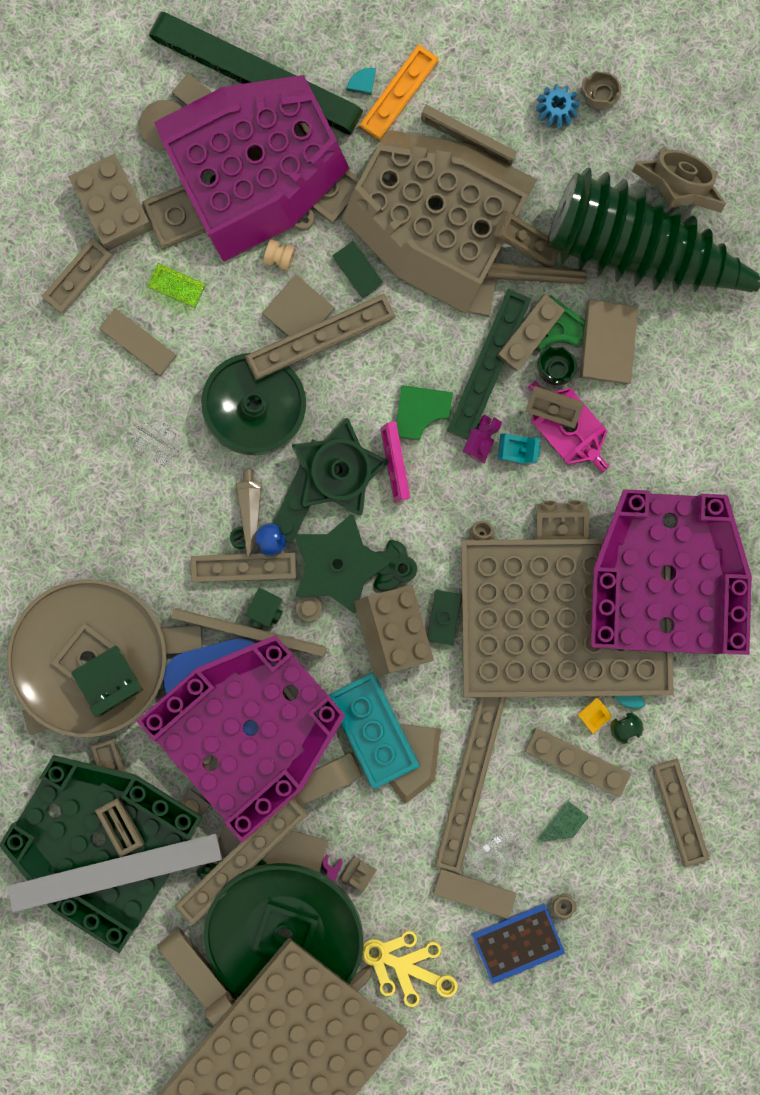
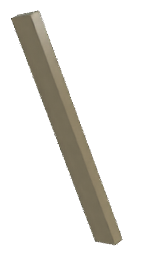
[434,697,506,874]

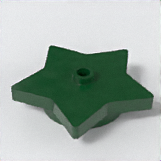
[292,418,388,516]
[295,514,390,614]

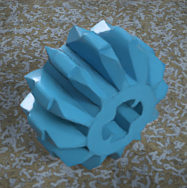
[536,83,580,129]

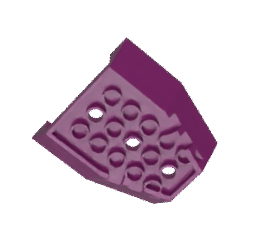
[154,75,350,262]
[591,489,752,655]
[136,635,345,843]

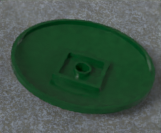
[204,863,364,997]

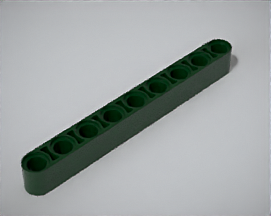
[148,12,363,135]

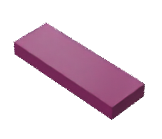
[380,422,410,503]

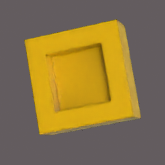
[578,698,612,734]

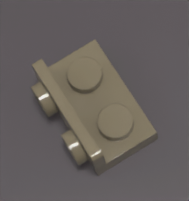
[535,500,590,539]

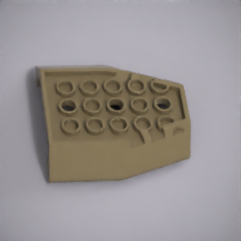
[342,130,537,314]

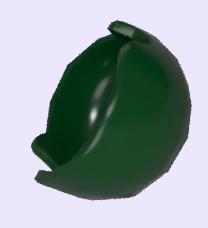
[537,346,577,385]

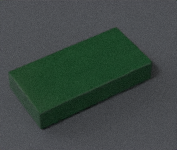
[332,241,383,299]

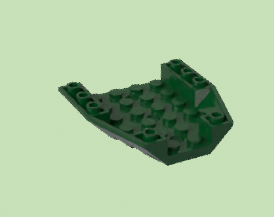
[0,755,203,953]

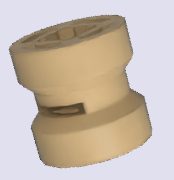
[263,239,296,271]

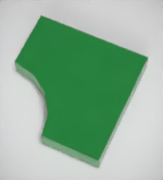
[536,295,585,352]
[396,385,453,441]

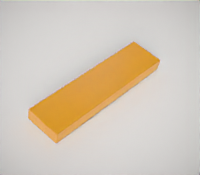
[359,44,439,142]

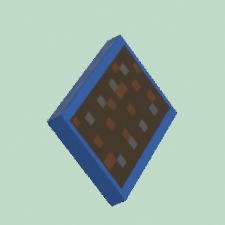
[471,903,565,984]

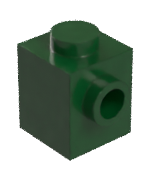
[245,587,283,630]

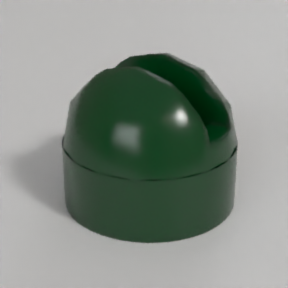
[230,527,246,549]

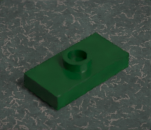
[428,590,462,646]

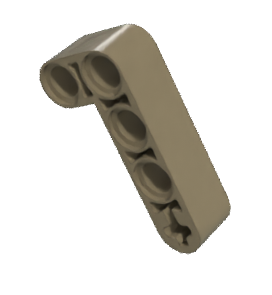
[294,752,361,806]
[157,928,237,1026]

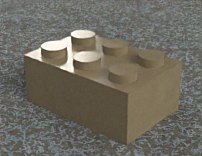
[68,153,153,251]
[354,585,434,677]

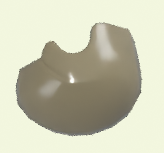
[582,71,621,110]

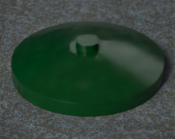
[202,353,306,455]

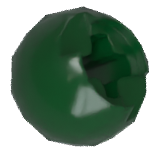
[610,712,644,744]

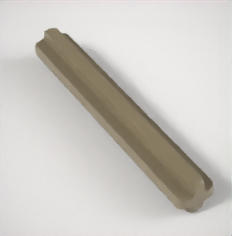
[486,263,587,284]

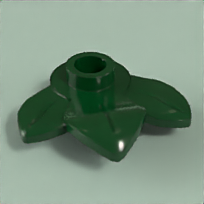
[374,540,417,591]

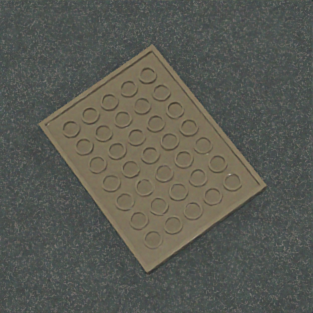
[461,539,674,698]
[157,938,408,1095]

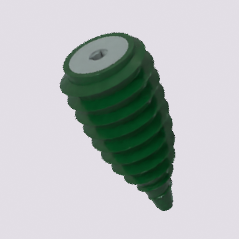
[547,167,760,293]

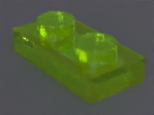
[147,263,206,309]

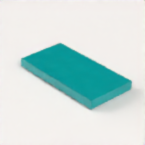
[328,672,421,790]

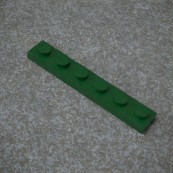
[447,289,532,440]

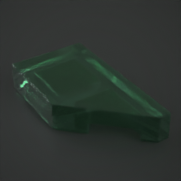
[538,800,589,841]

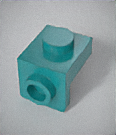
[497,433,540,465]

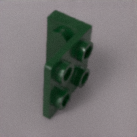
[71,646,144,718]

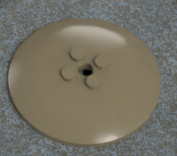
[7,579,167,738]

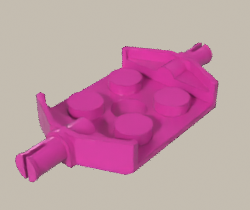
[528,380,610,474]

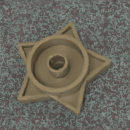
[632,147,726,213]

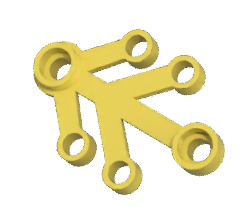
[362,930,458,1007]

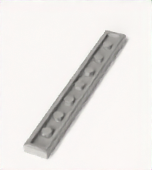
[7,834,223,912]

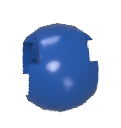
[255,523,286,556]

